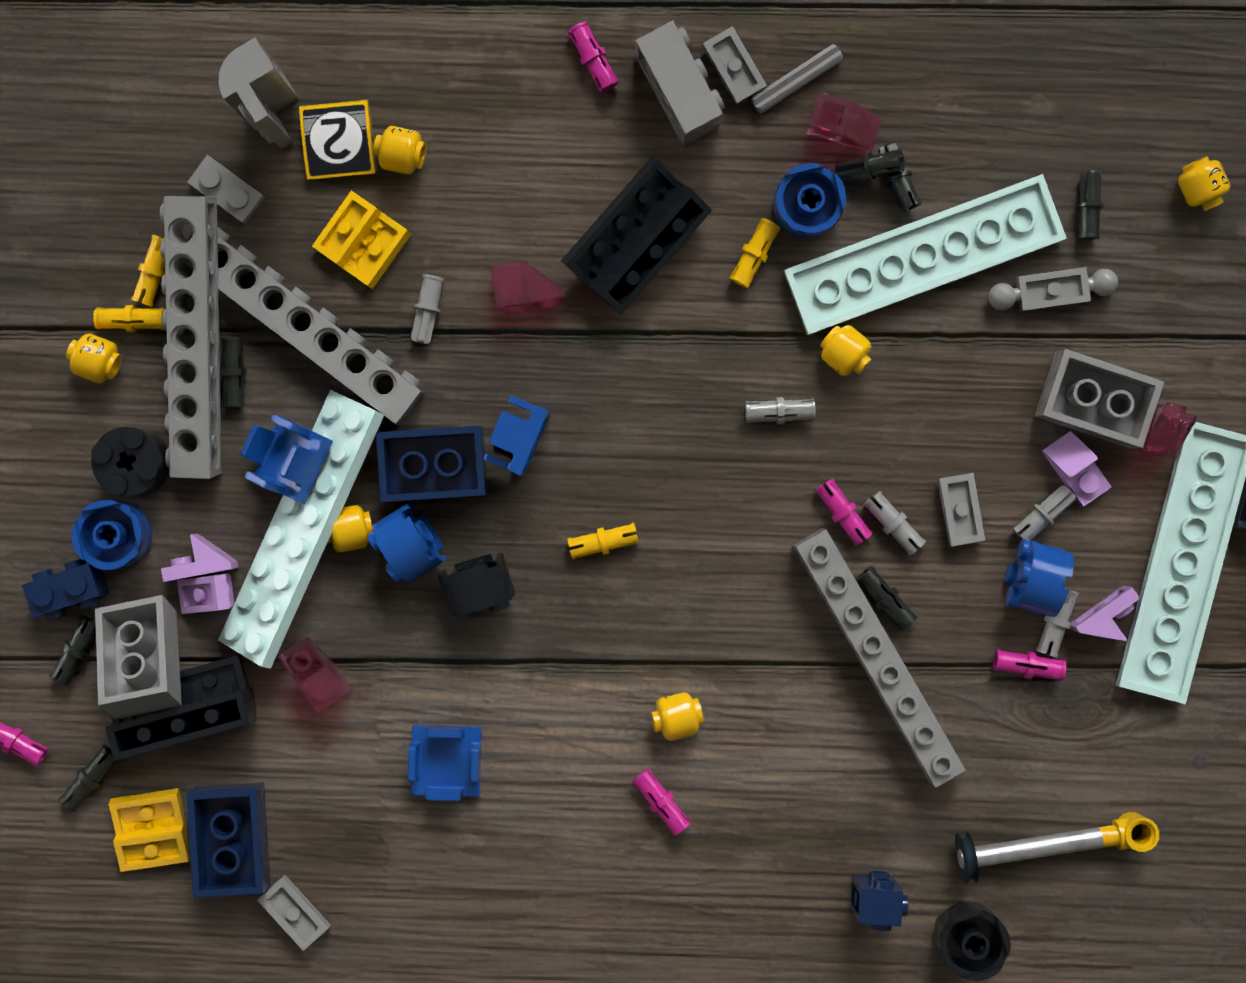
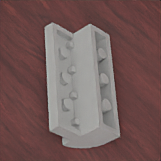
[218,37,299,149]

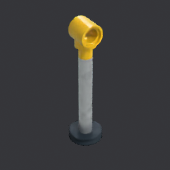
[955,812,1159,885]

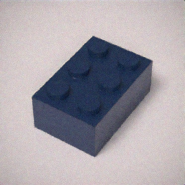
[376,426,488,502]
[186,782,271,898]

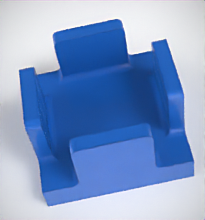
[483,395,551,476]
[241,414,333,504]
[408,725,482,801]

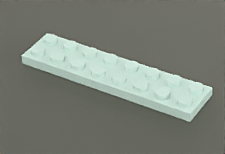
[783,174,1067,335]
[218,390,384,669]
[1116,420,1246,704]

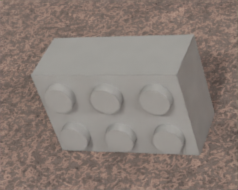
[635,20,725,146]
[1034,349,1164,449]
[95,595,182,720]

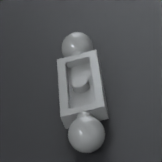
[988,267,1118,312]

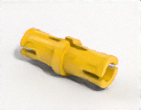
[729,218,781,289]
[131,235,165,307]
[93,305,166,332]
[567,523,639,560]

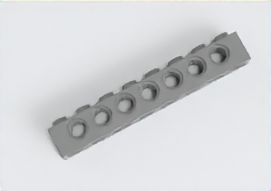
[160,196,222,479]
[184,227,424,425]
[792,529,966,788]

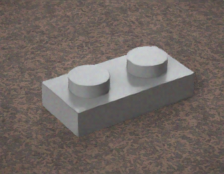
[702,26,767,106]
[187,155,265,224]
[937,473,985,547]
[257,875,331,951]

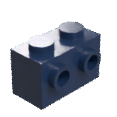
[22,559,110,621]
[850,870,908,931]

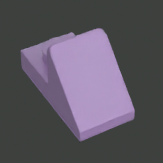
[1042,431,1111,507]
[161,534,239,582]
[177,573,235,614]
[1070,585,1140,641]

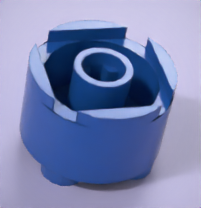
[773,163,846,239]
[71,500,152,570]
[367,502,447,583]
[1004,539,1074,617]

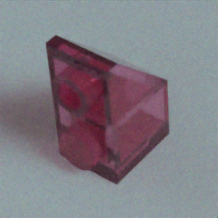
[806,92,881,152]
[490,261,566,315]
[1135,402,1197,458]
[278,636,352,713]

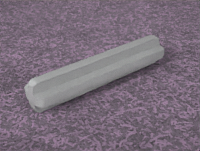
[751,44,843,114]

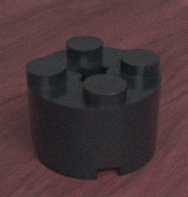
[91,427,169,497]
[437,553,516,622]
[934,902,1011,981]

